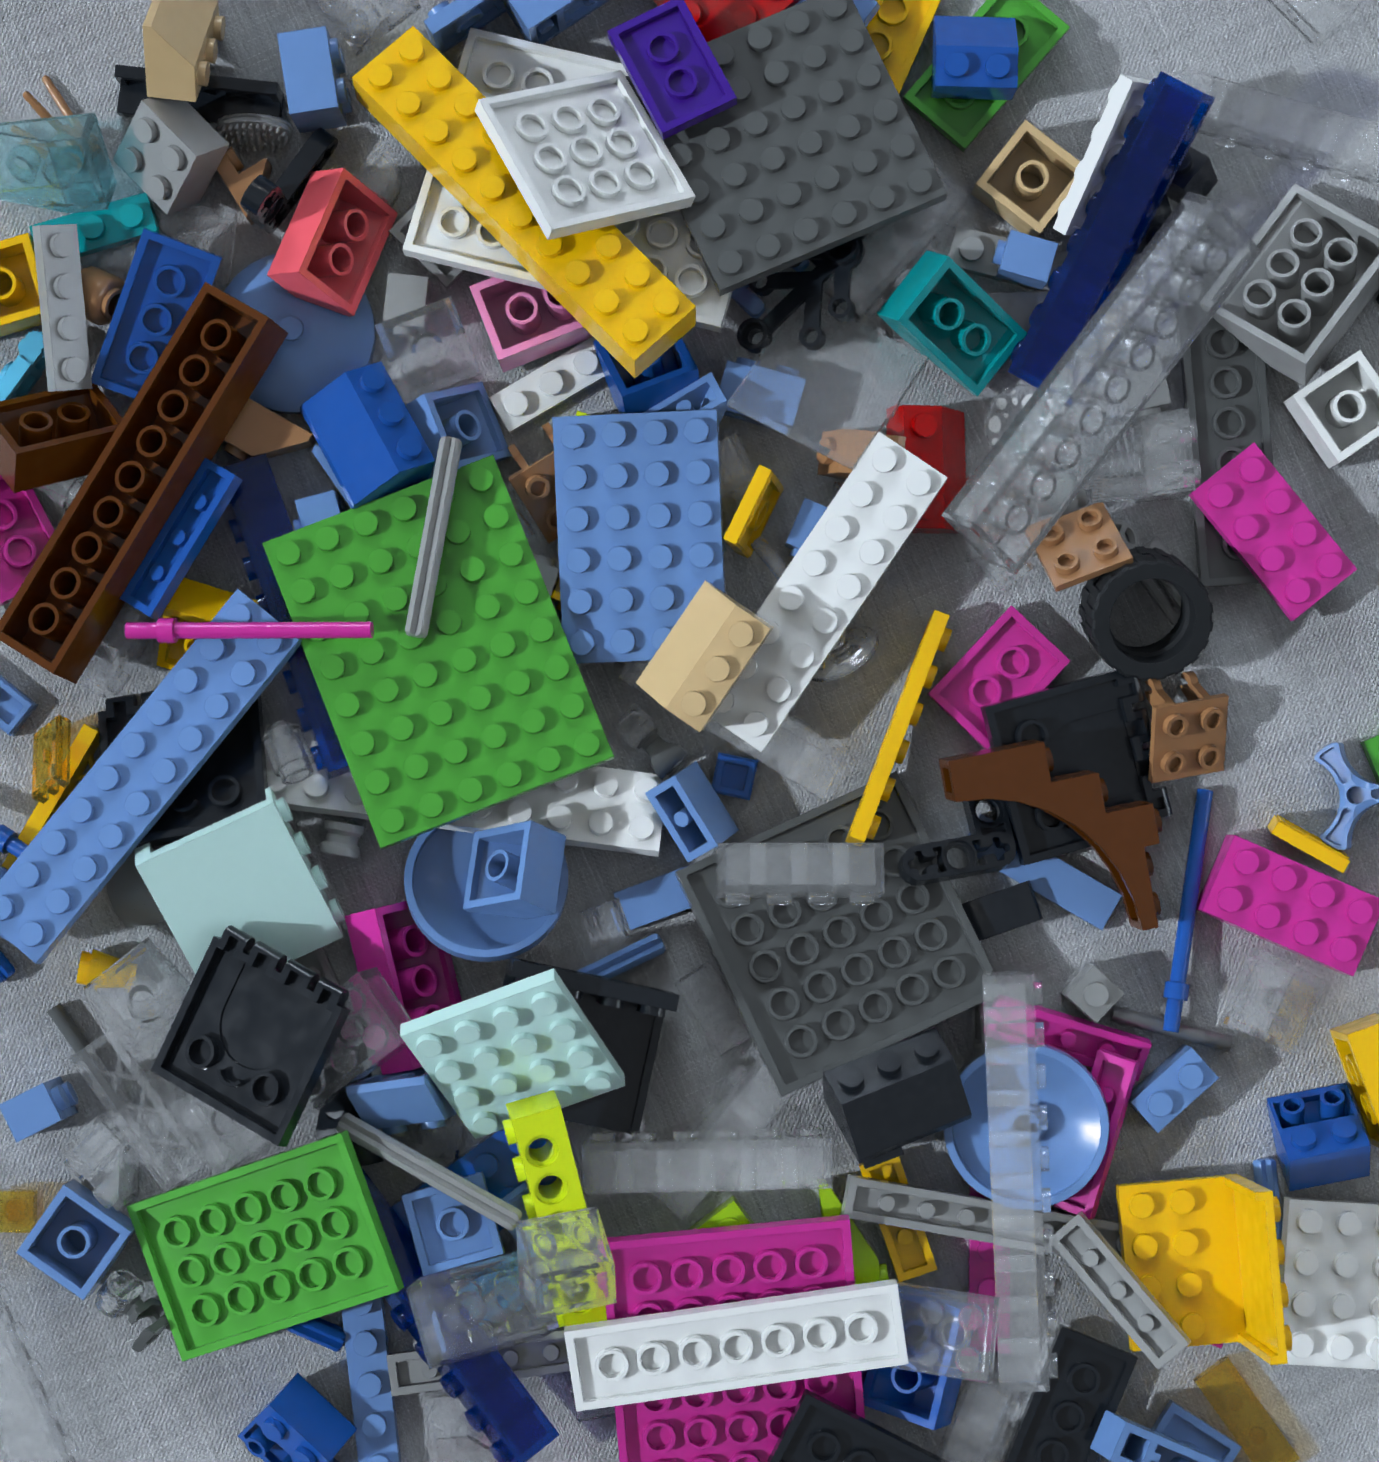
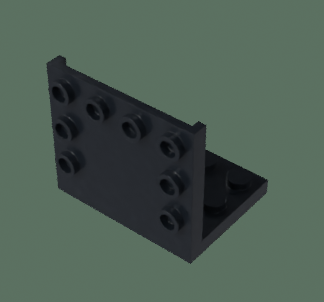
[502,957,680,1136]

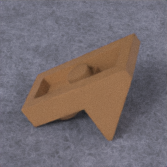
[217,146,272,225]

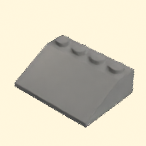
[1202,183,1379,386]

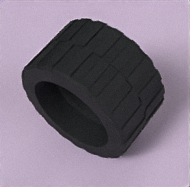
[1079,546,1214,681]

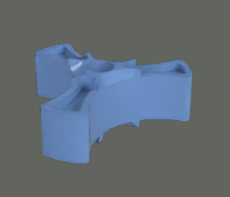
[1314,742,1379,850]

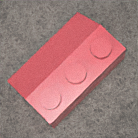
[267,168,398,317]

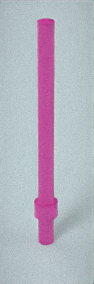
[125,618,374,643]

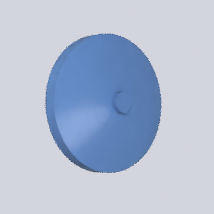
[224,254,376,414]
[404,829,568,962]
[943,1042,1110,1209]

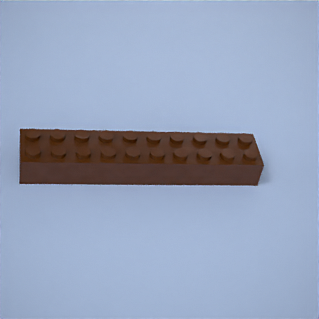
[0,282,288,684]

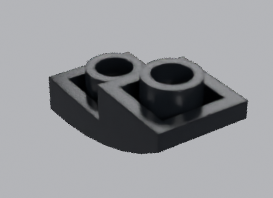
[962,880,1043,941]

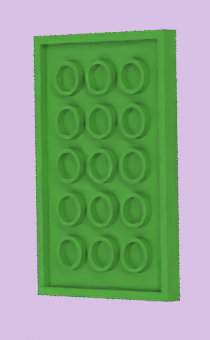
[126,1130,404,1362]

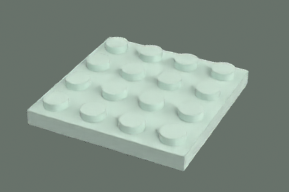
[400,968,625,1139]

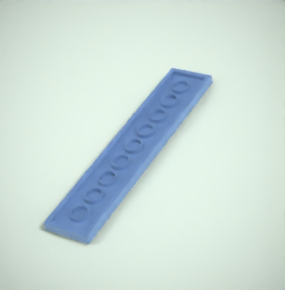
[0,588,302,964]

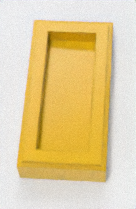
[1267,814,1350,873]

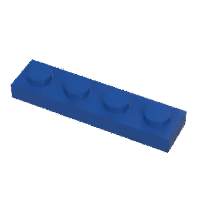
[120,458,243,621]

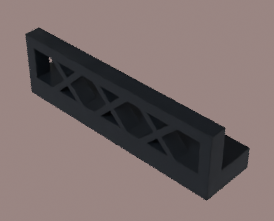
[114,64,284,123]

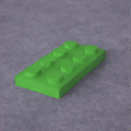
[903,0,1070,152]

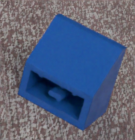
[1267,1083,1371,1192]
[238,1373,357,1462]

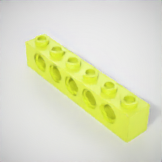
[502,1090,607,1328]

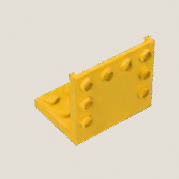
[1115,1174,1292,1365]

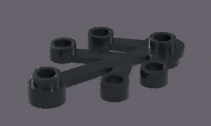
[737,237,865,354]

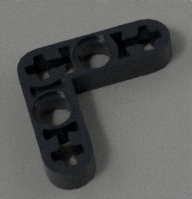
[240,127,338,234]
[898,799,1016,886]

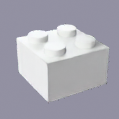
[1283,350,1379,469]

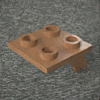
[507,422,558,544]
[1026,501,1134,592]
[1145,671,1229,784]

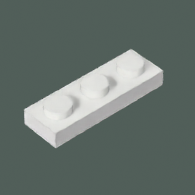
[489,337,605,434]

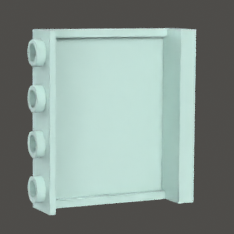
[134,787,345,975]

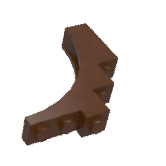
[939,740,1162,931]

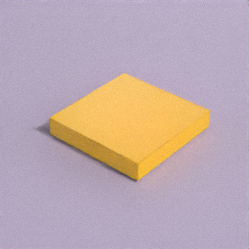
[723,465,784,558]

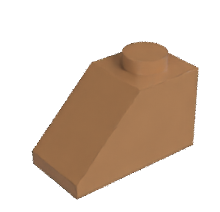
[223,398,316,462]

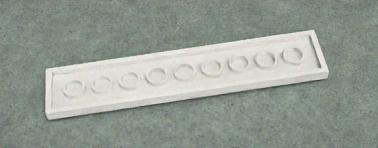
[264,724,669,857]

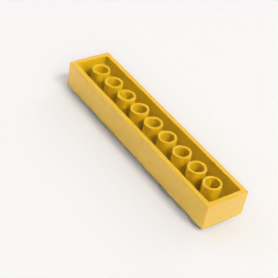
[352,26,696,378]

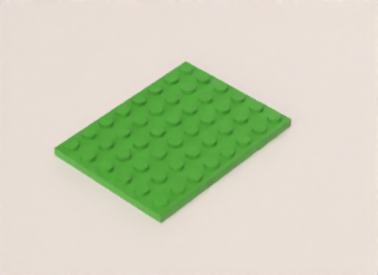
[262,455,614,850]

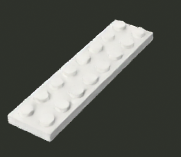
[712,432,948,752]
[564,1279,909,1412]

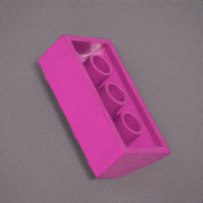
[345,901,462,1075]

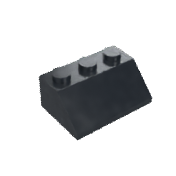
[823,1028,972,1164]

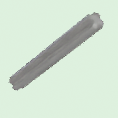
[405,436,462,638]
[336,1113,522,1231]

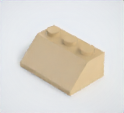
[142,0,226,102]
[636,580,774,732]

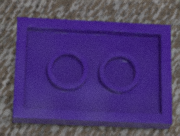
[607,0,737,140]

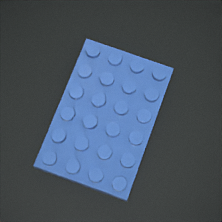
[552,409,726,664]

